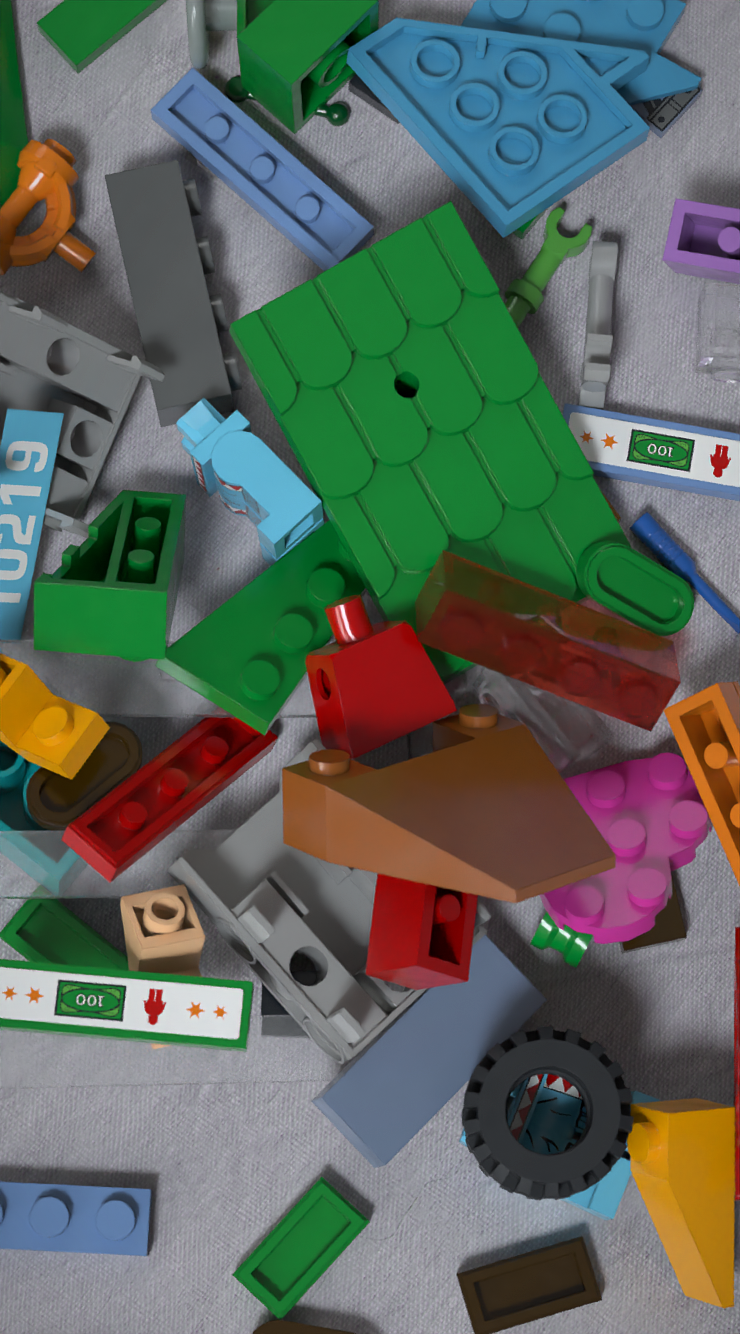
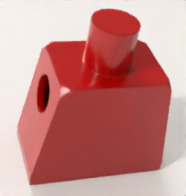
[305,594,457,759]

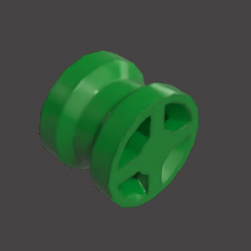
[530,911,593,968]

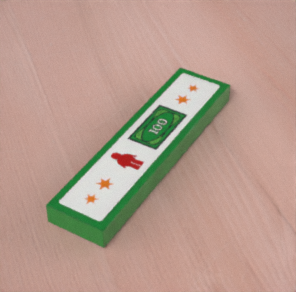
[0,959,254,1052]

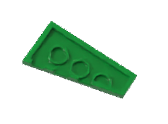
[155,520,367,735]

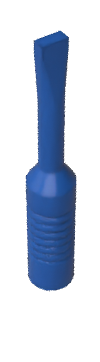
[629,512,740,634]

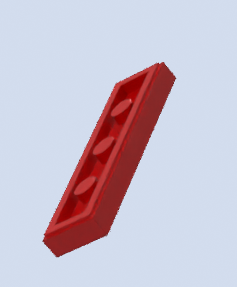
[61,707,278,883]

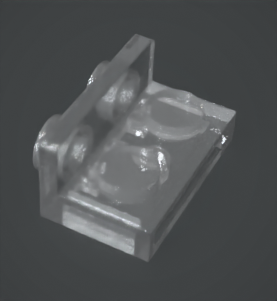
[472,637,614,777]

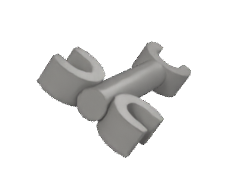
[578,241,618,410]

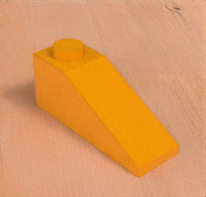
[627,1098,735,1308]

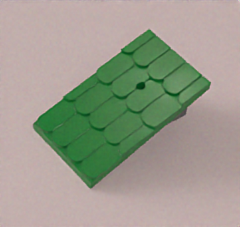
[229,201,631,685]

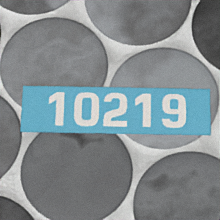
[0,409,64,645]

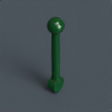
[225,77,350,126]

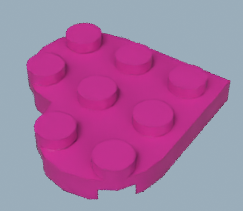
[540,752,713,944]

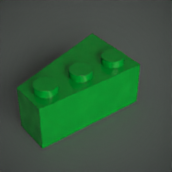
[34,490,186,662]

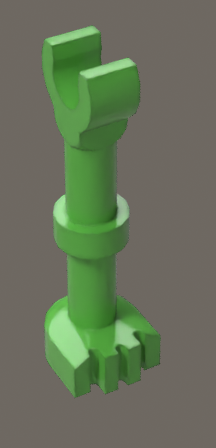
[504,207,592,328]

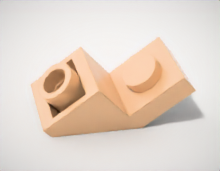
[120,884,205,1049]

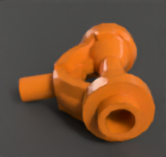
[0,138,96,276]

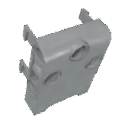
[0,291,165,538]
[167,738,492,1064]

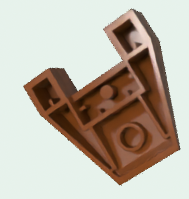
[282,704,616,903]

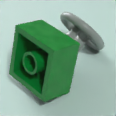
[186,0,379,134]

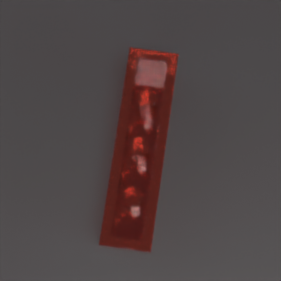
[415,550,681,732]

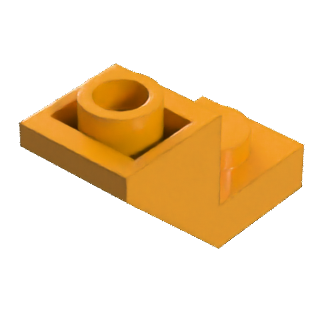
[0,653,110,780]

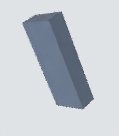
[311,934,547,1168]

